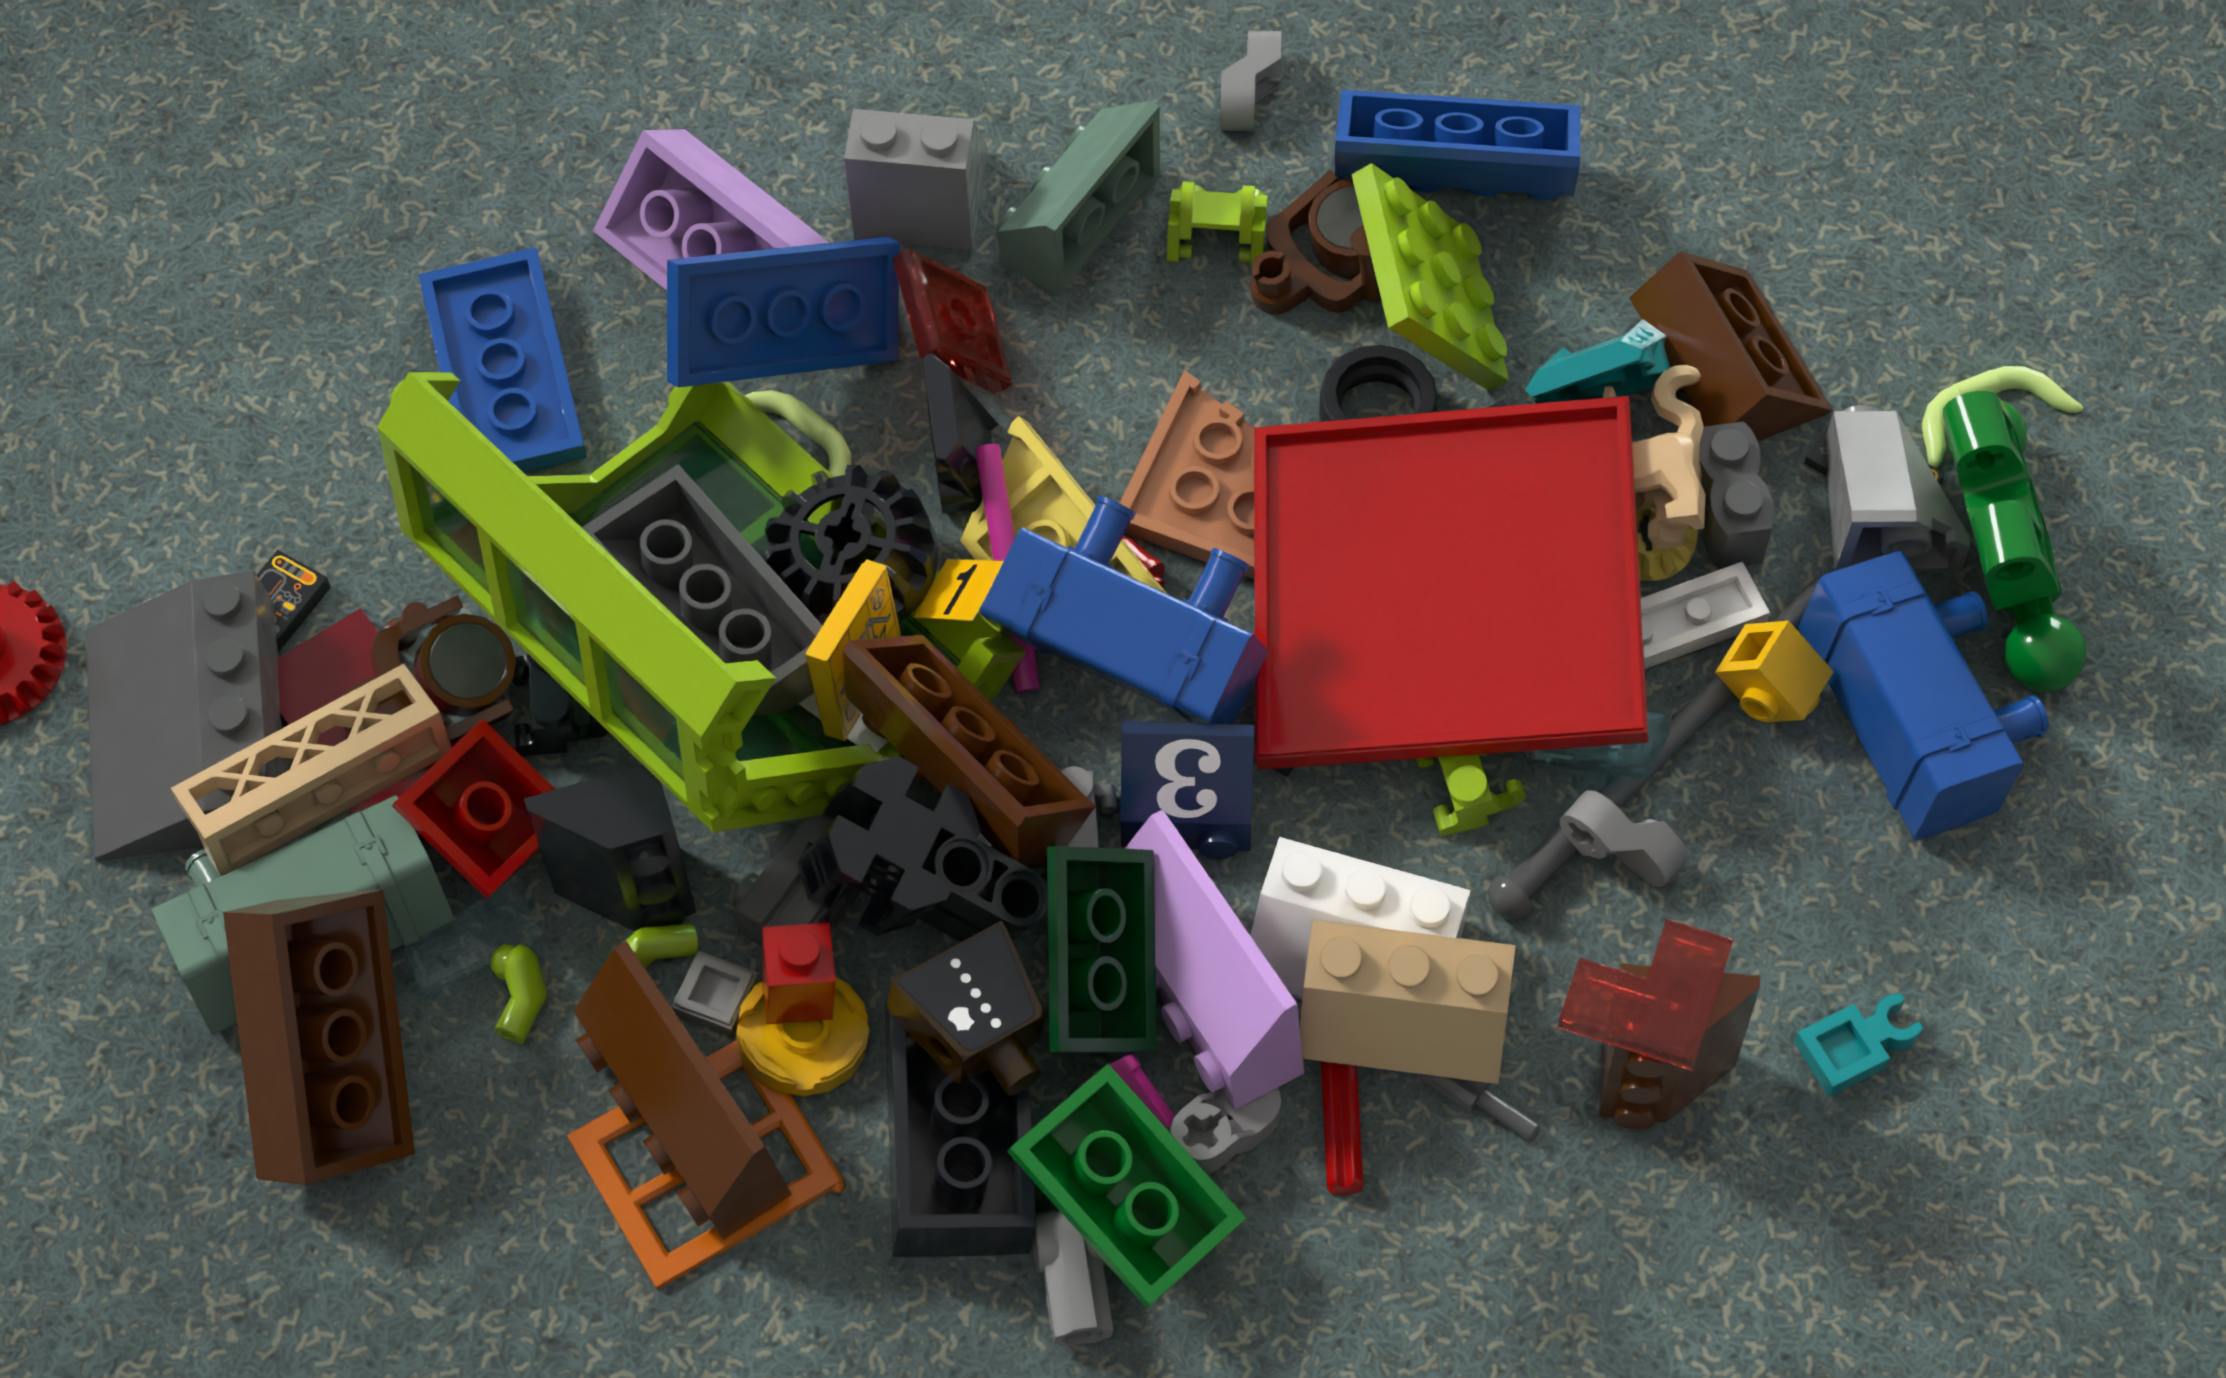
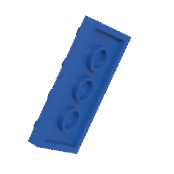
[667,237,900,388]
[418,247,587,473]

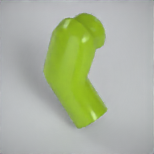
[626,923,698,969]

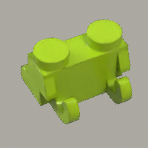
[1167,181,1268,267]
[1417,754,1526,836]

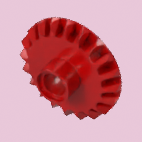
[0,580,67,725]

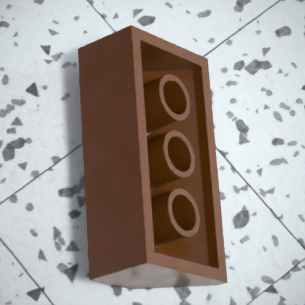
[842,635,1096,869]
[223,889,415,1185]
[573,941,792,1240]

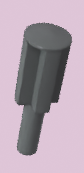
[1413,1073,1541,1141]

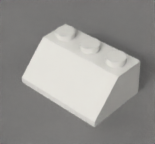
[1250,837,1470,1000]

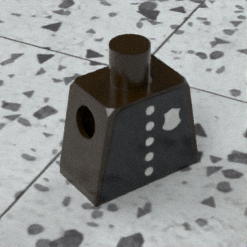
[887,921,1045,1096]

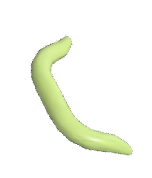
[1922,366,2083,468]
[745,390,851,477]

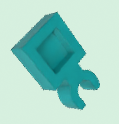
[1794,993,1923,1097]

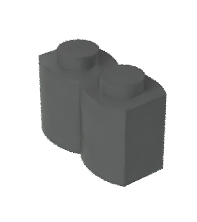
[1699,421,1775,569]

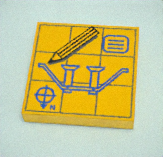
[805,559,901,741]

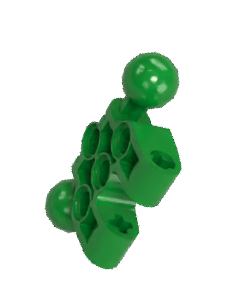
[1943,391,2086,693]

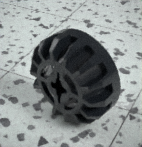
[762,464,938,626]

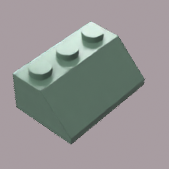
[996,101,1160,297]

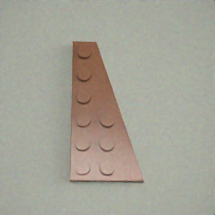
[1120,370,1254,579]

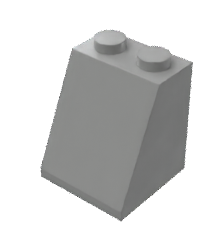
[844,109,988,250]

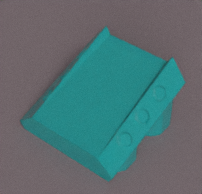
[1525,319,1670,404]

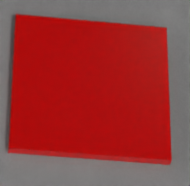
[1254,396,1649,770]

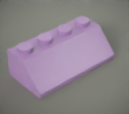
[593,129,830,290]
[1125,809,1304,1110]

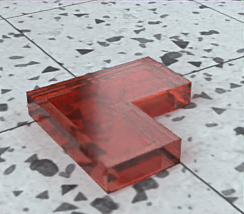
[1557,918,1734,1071]

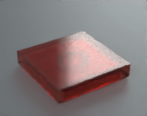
[892,248,1013,393]

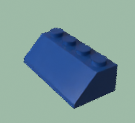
[1335,90,1580,200]

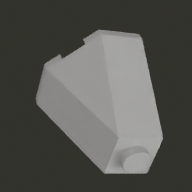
[1825,405,1971,572]

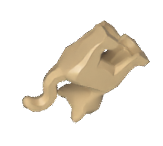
[1603,365,1706,549]

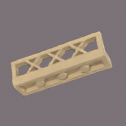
[171,664,452,876]

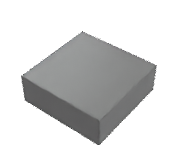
[671,951,760,1036]

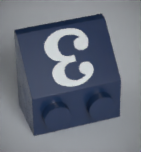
[1120,721,1254,859]

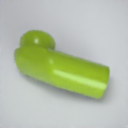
[490,944,548,1044]

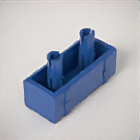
[980,495,1268,724]
[1798,551,2049,841]

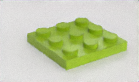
[1351,163,1509,389]

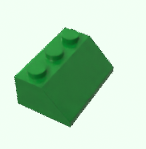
[1007,1064,1246,1309]

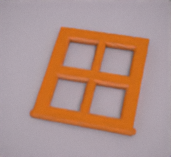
[567,1040,845,1290]

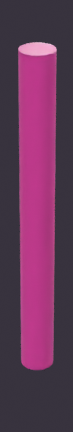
[975,444,1041,694]

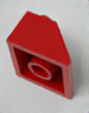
[392,719,555,899]

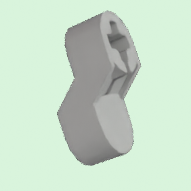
[1220,31,1281,131]
[1560,790,1688,887]
[1170,1088,1281,1173]

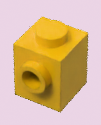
[1715,620,1834,723]

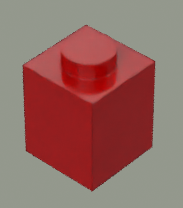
[761,923,836,1024]

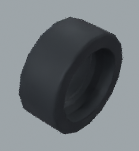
[1319,345,1438,422]

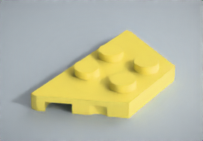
[960,416,1167,594]

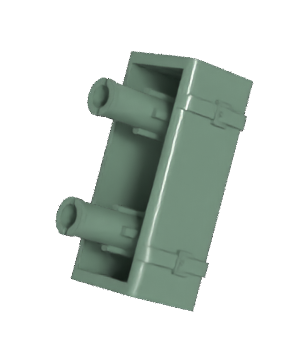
[151,795,455,1035]

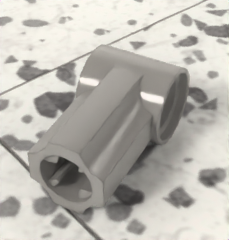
[1032,1209,1113,1347]

